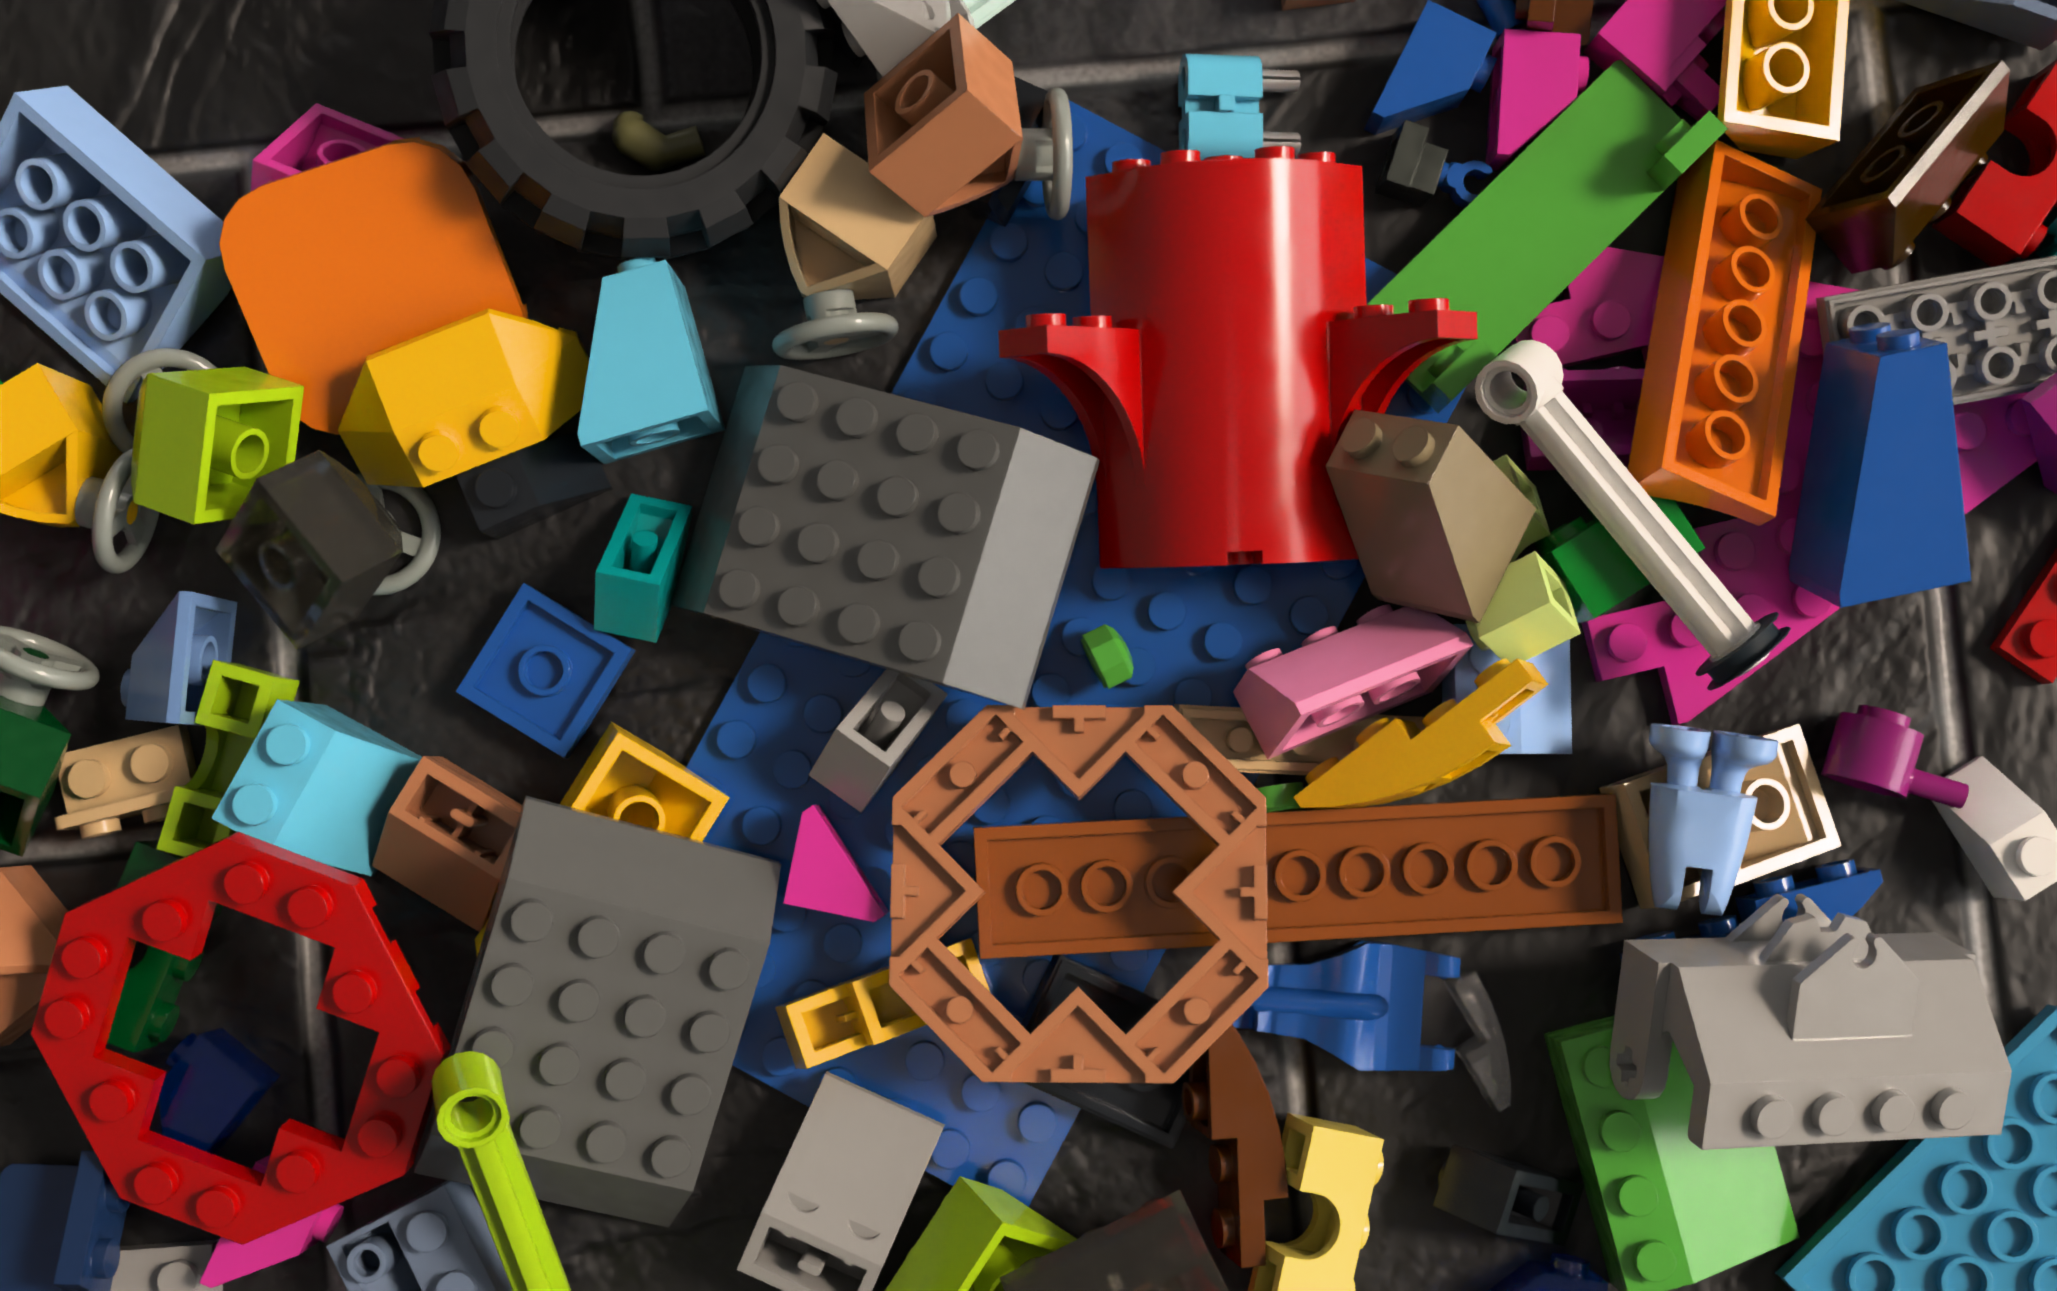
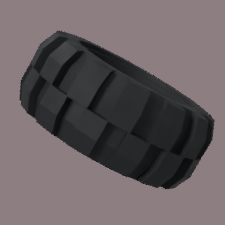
[429,0,838,261]

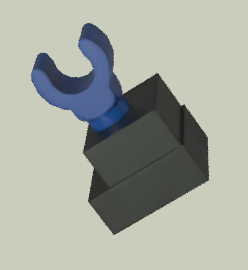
[1374,120,1492,209]

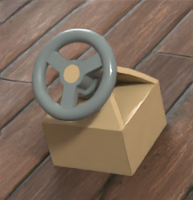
[772,133,937,360]

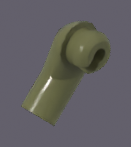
[612,111,706,171]

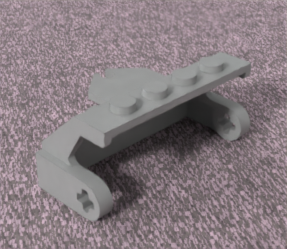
[1610,893,2012,1150]

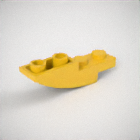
[1293,658,1549,809]

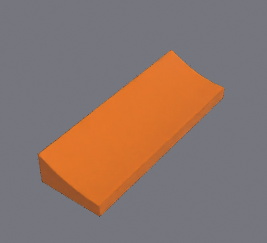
[1627,140,1822,526]

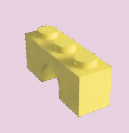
[1248,1113,1384,1291]

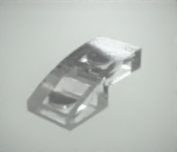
[1442,967,1511,1112]

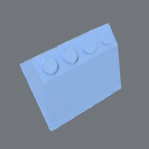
[0,86,232,404]

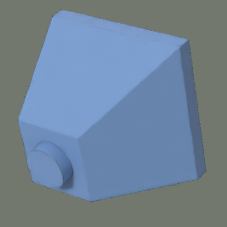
[120,591,237,726]

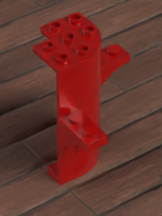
[998,146,1478,569]

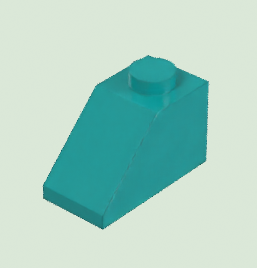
[594,493,693,643]

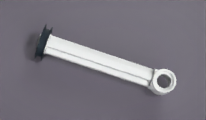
[1474,340,1791,691]

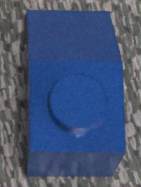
[1364,0,1498,135]

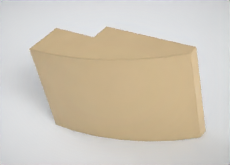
[1599,724,1842,909]

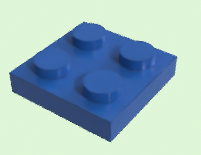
[456,583,636,759]

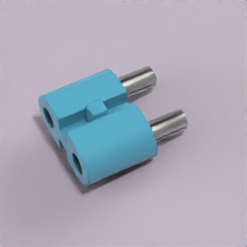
[1178,54,1301,160]

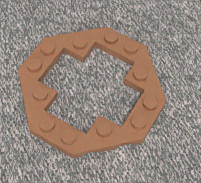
[889,705,1269,1084]

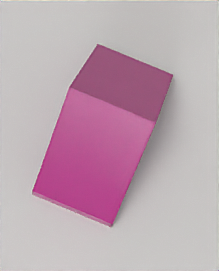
[783,805,889,922]

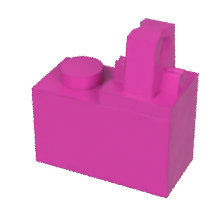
[1583,0,1726,121]

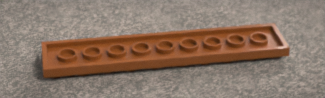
[973,793,1623,959]

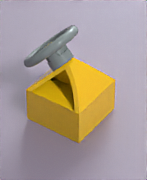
[0,363,160,574]

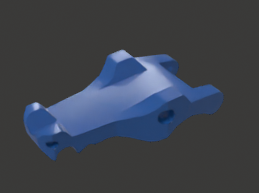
[1232,940,1461,1071]

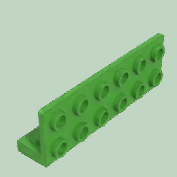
[1367,60,1728,413]

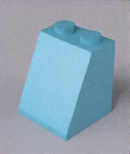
[577,257,725,464]
[212,699,422,876]

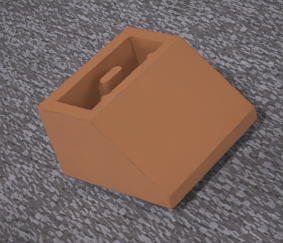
[372,756,523,932]

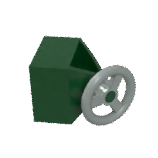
[0,625,100,857]

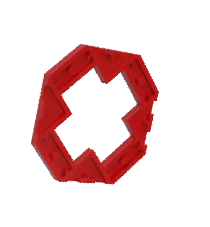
[31,832,451,1245]

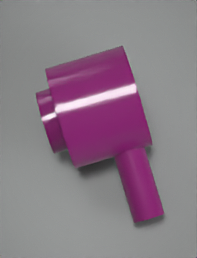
[1821,705,1969,809]

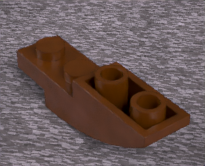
[1182,1025,1289,1268]

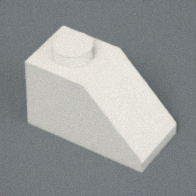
[1932,756,2057,901]

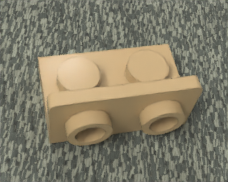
[54,725,197,839]

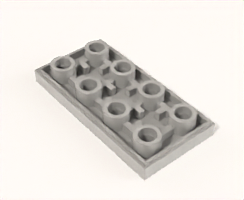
[1816,255,2057,405]

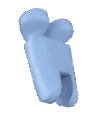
[1648,723,1779,916]

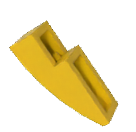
[775,938,990,1069]

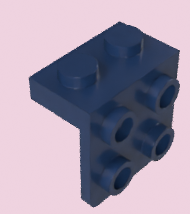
[0,1151,131,1291]

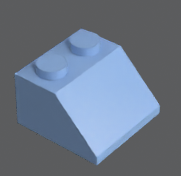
[1442,624,1572,755]

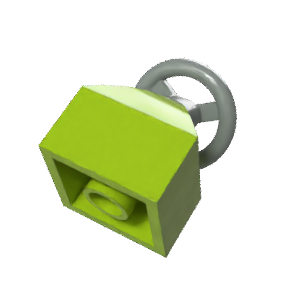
[102,348,304,525]

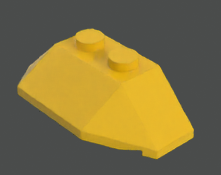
[338,308,589,488]

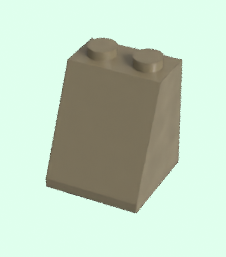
[1325,410,1536,623]

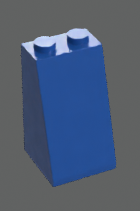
[1788,322,1972,608]

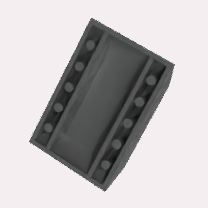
[671,365,1100,710]
[414,796,781,1228]

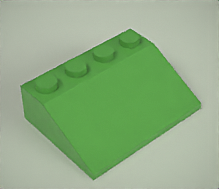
[1544,1015,1800,1291]

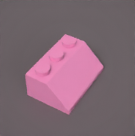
[1233,604,1473,760]

